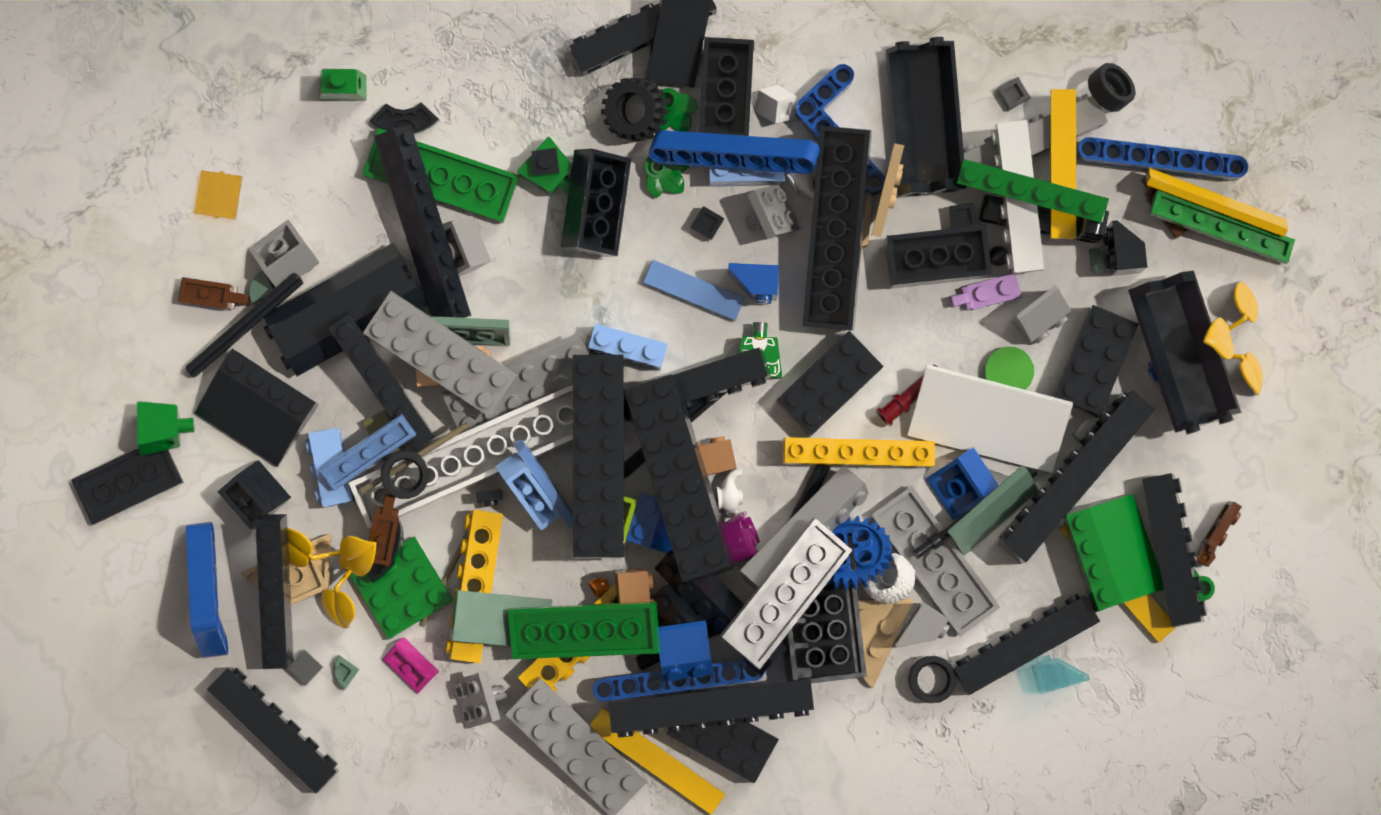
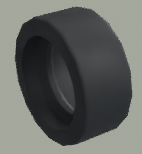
[1088,63,1136,112]
[381,450,429,499]
[908,656,957,703]

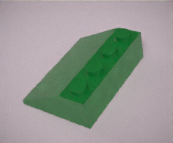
[1062,494,1164,612]

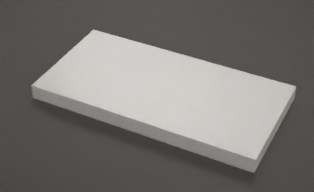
[907,365,1073,473]

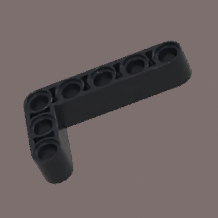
[979,195,1109,244]

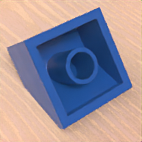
[728,263,779,304]
[926,447,999,520]
[626,492,672,553]
[659,620,713,681]

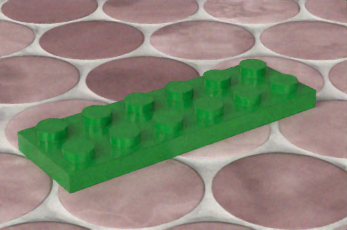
[362,128,520,223]
[508,601,661,659]

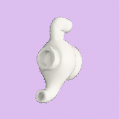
[786,171,816,199]
[716,468,743,523]

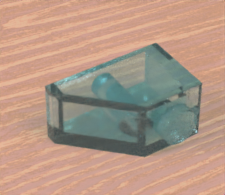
[1031,654,1090,694]

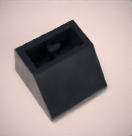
[1103,220,1148,276]
[217,460,292,530]
[652,584,707,627]

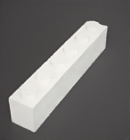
[991,120,1044,274]

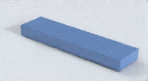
[643,260,745,321]
[319,413,416,491]
[514,439,573,529]

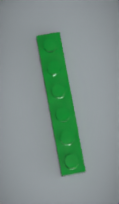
[957,159,1109,223]
[1148,190,1295,264]

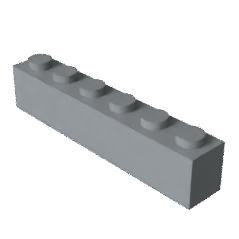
[963,94,1108,167]
[740,465,869,590]

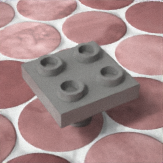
[745,184,799,239]
[454,670,507,729]

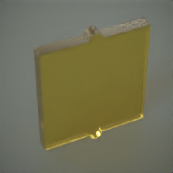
[195,170,243,219]

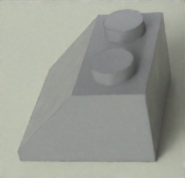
[443,216,491,277]
[248,219,320,287]
[1011,285,1071,344]
[893,602,950,647]

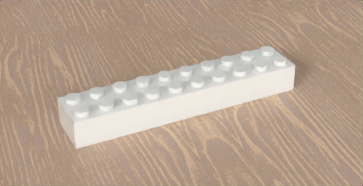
[349,385,573,530]

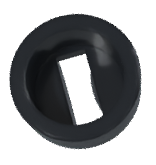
[989,246,1009,266]

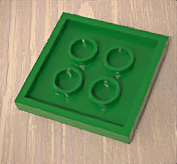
[350,536,453,640]

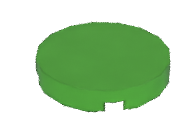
[984,347,1034,390]

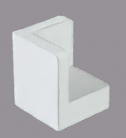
[756,85,797,124]

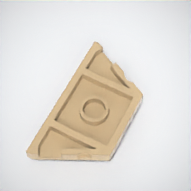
[871,143,904,237]
[241,534,332,605]
[858,599,914,688]

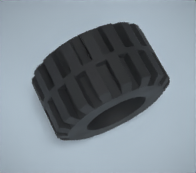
[601,78,669,141]

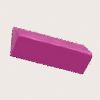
[382,638,439,694]

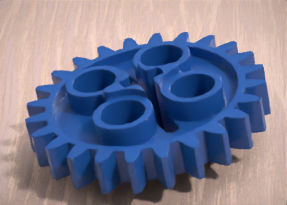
[827,516,893,591]

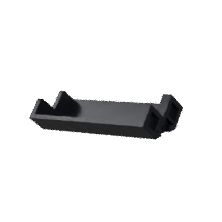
[886,37,967,197]
[263,243,427,377]
[1128,270,1242,435]

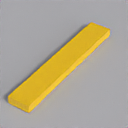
[1050,89,1076,239]
[1146,168,1288,237]
[1059,526,1177,643]
[590,707,726,815]

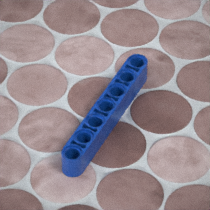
[648,130,820,174]
[1076,137,1249,181]
[593,660,765,701]

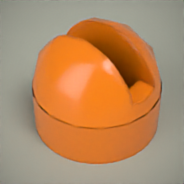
[588,577,609,599]

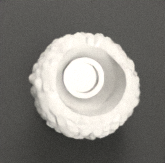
[864,553,915,604]

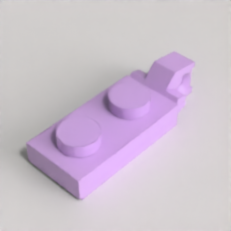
[951,274,1022,310]

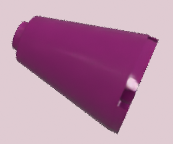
[723,511,760,562]

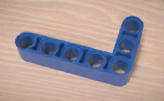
[795,64,885,195]
[186,522,228,658]

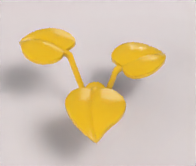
[1203,281,1263,396]
[288,528,377,629]

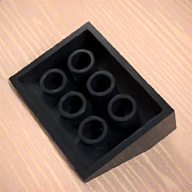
[194,348,319,467]
[782,581,867,683]

